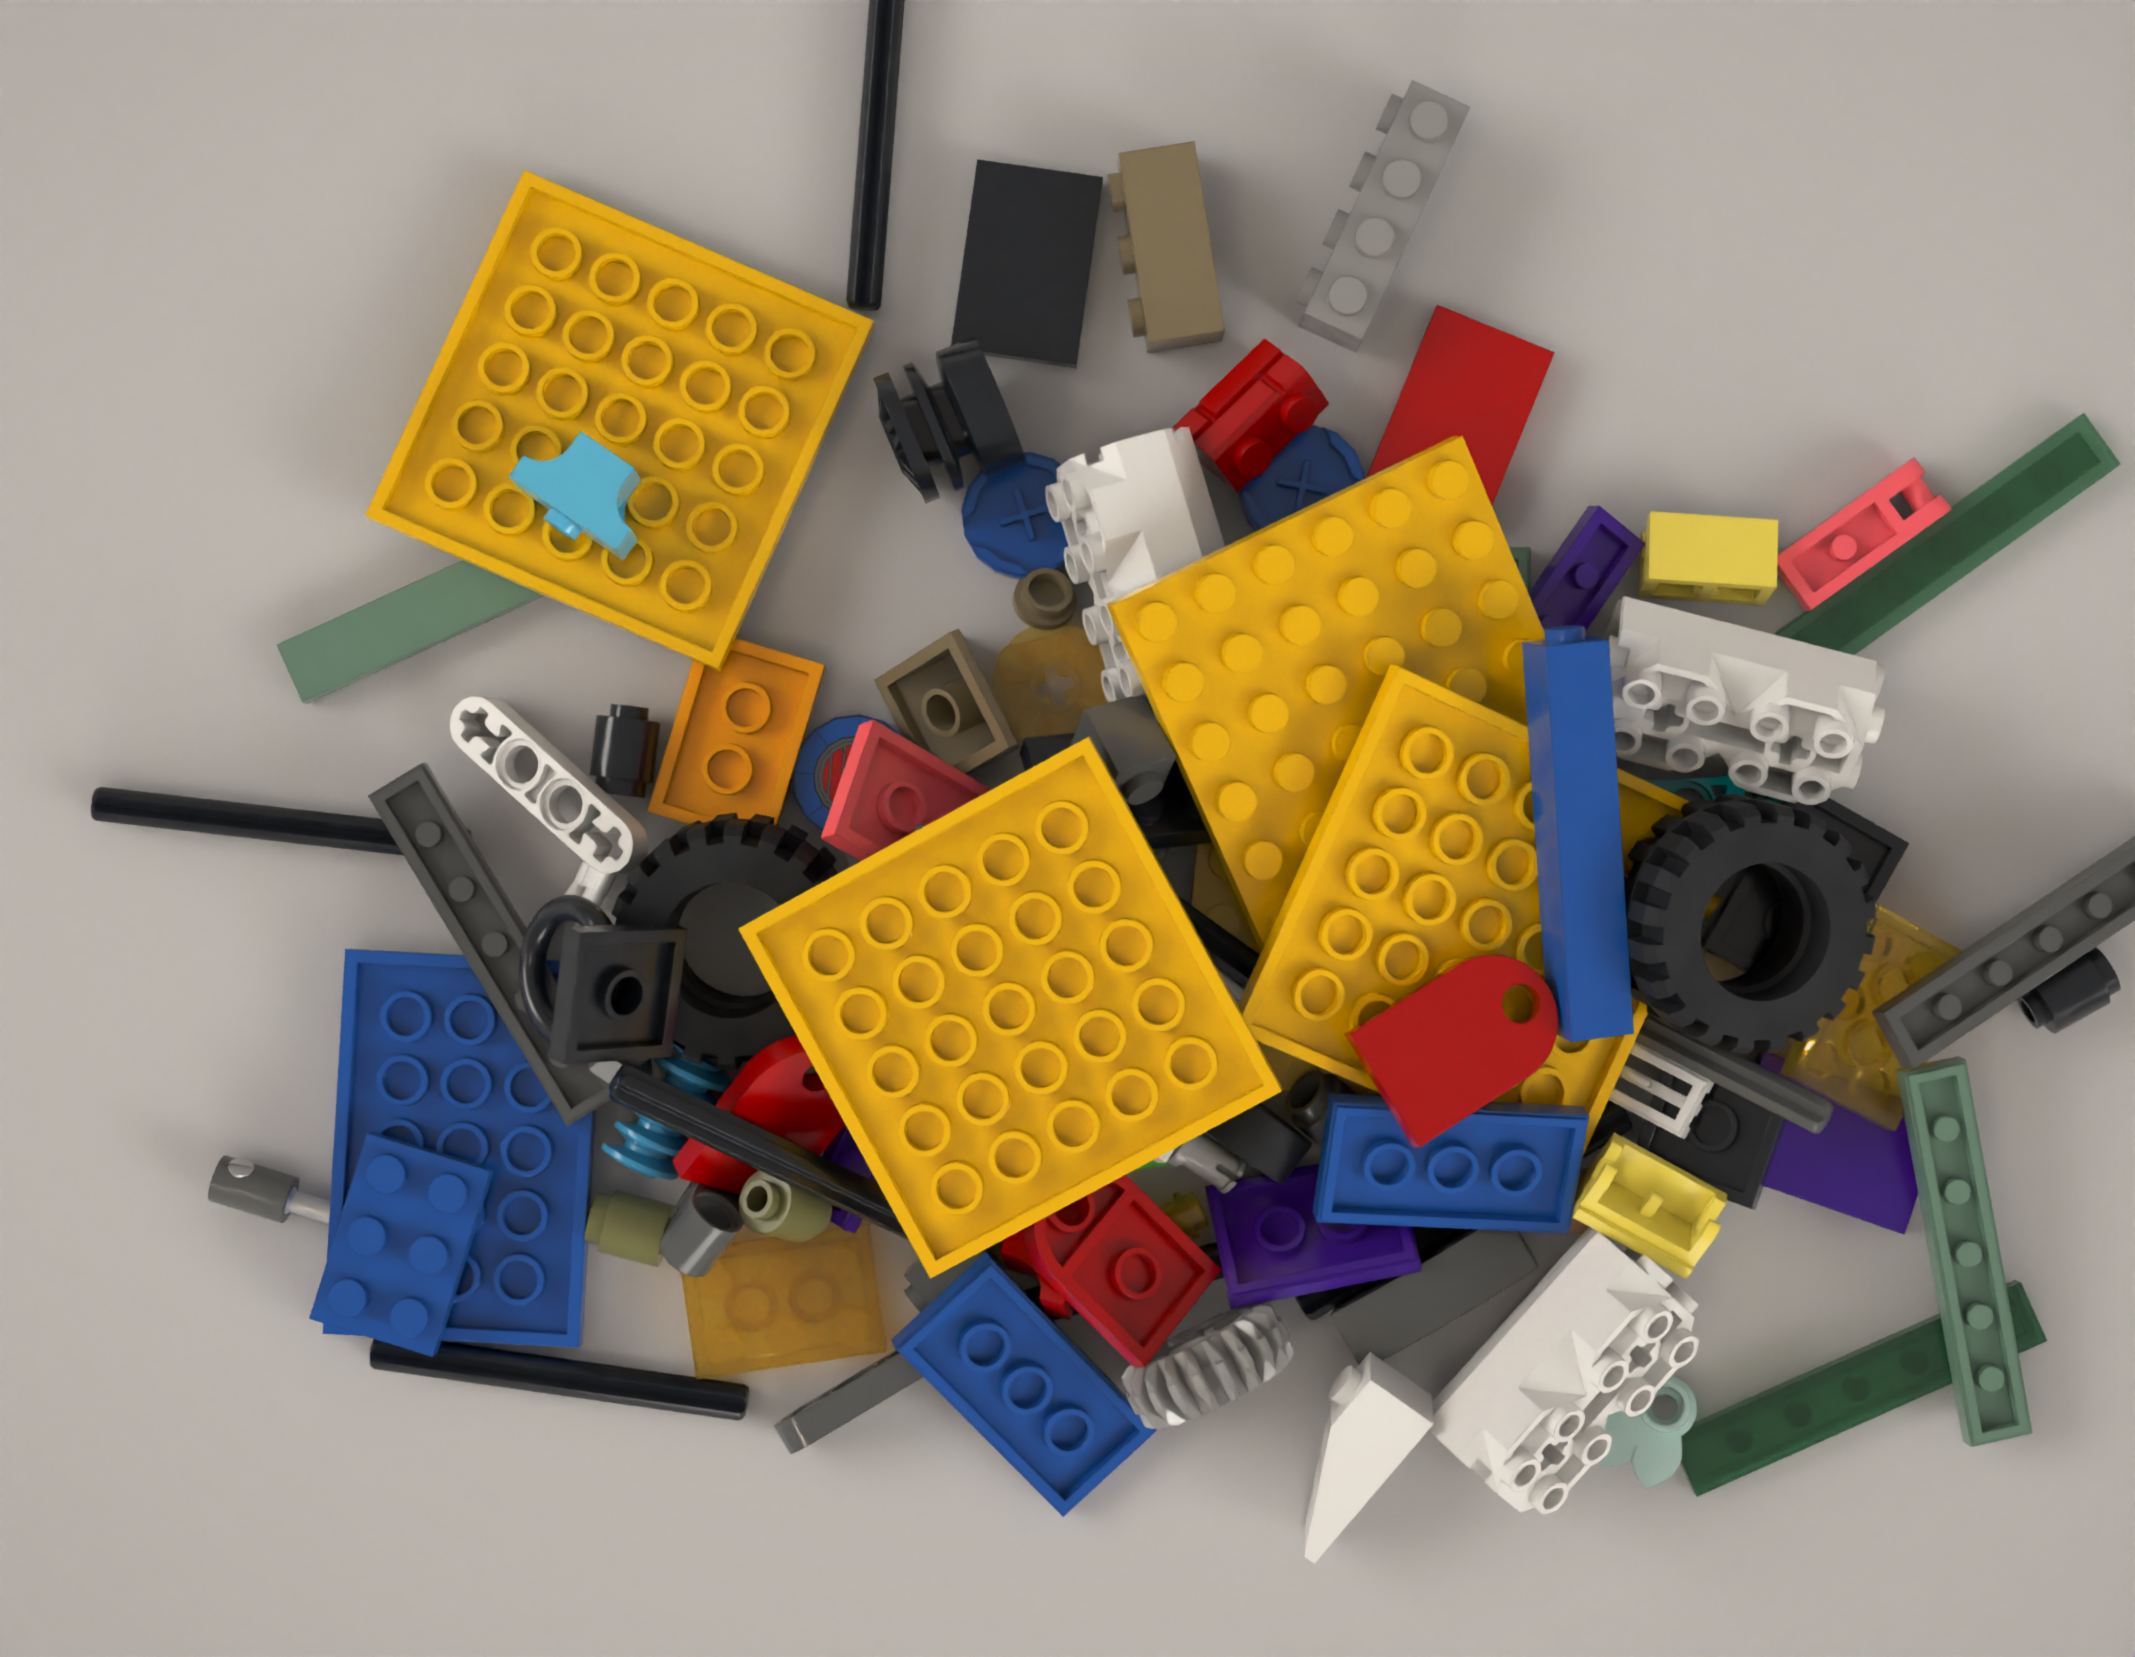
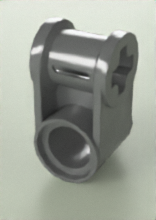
[660,1181,744,1277]

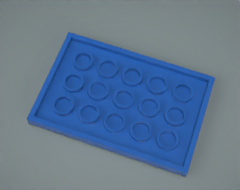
[322,949,596,1348]

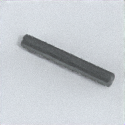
[1635,1013,1834,1134]

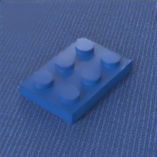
[309,1131,494,1357]

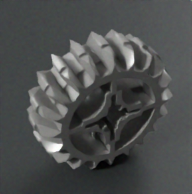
[1122,1303,1294,1429]

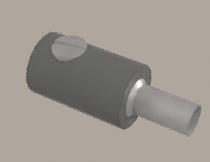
[208,1155,330,1224]

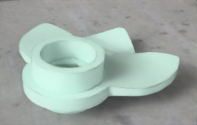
[1597,1376,1697,1489]

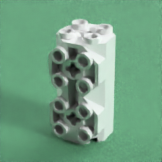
[1045,427,1225,721]
[1602,596,1885,805]
[1429,1227,1699,1515]

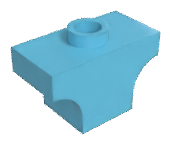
[509,431,641,561]

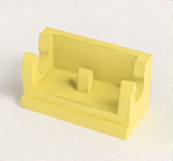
[1637,511,1778,606]
[1572,1132,1727,1279]

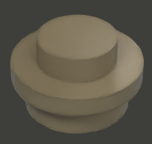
[1013,568,1077,630]

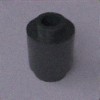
[589,704,660,798]
[2017,947,2121,1034]

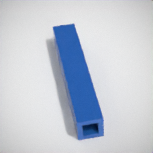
[1522,625,1634,1042]

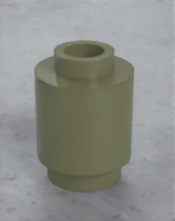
[739,1171,832,1242]
[584,1190,675,1268]

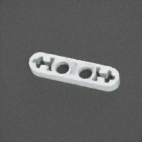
[450,696,648,874]

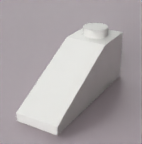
[1304,1352,1434,1564]

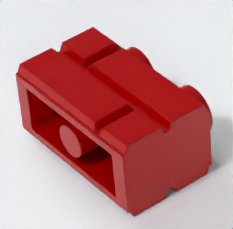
[1173,338,1329,493]

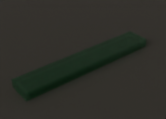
[1773,413,2121,655]
[1680,1280,2047,1497]

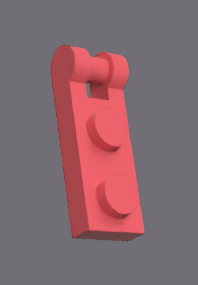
[1777,457,1952,612]

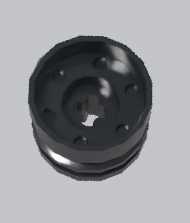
[873,336,1026,504]

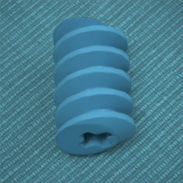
[601,1042,733,1180]

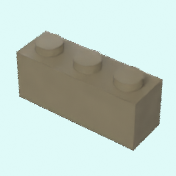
[1107,141,1225,353]

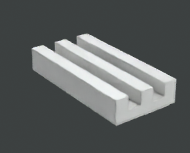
[1609,1042,1714,1139]

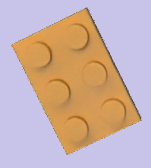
[647,638,826,826]

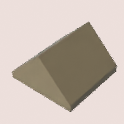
[874,628,1019,775]

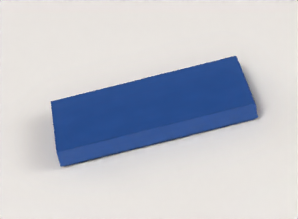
[1312,1093,1589,1234]
[891,1252,1157,1517]

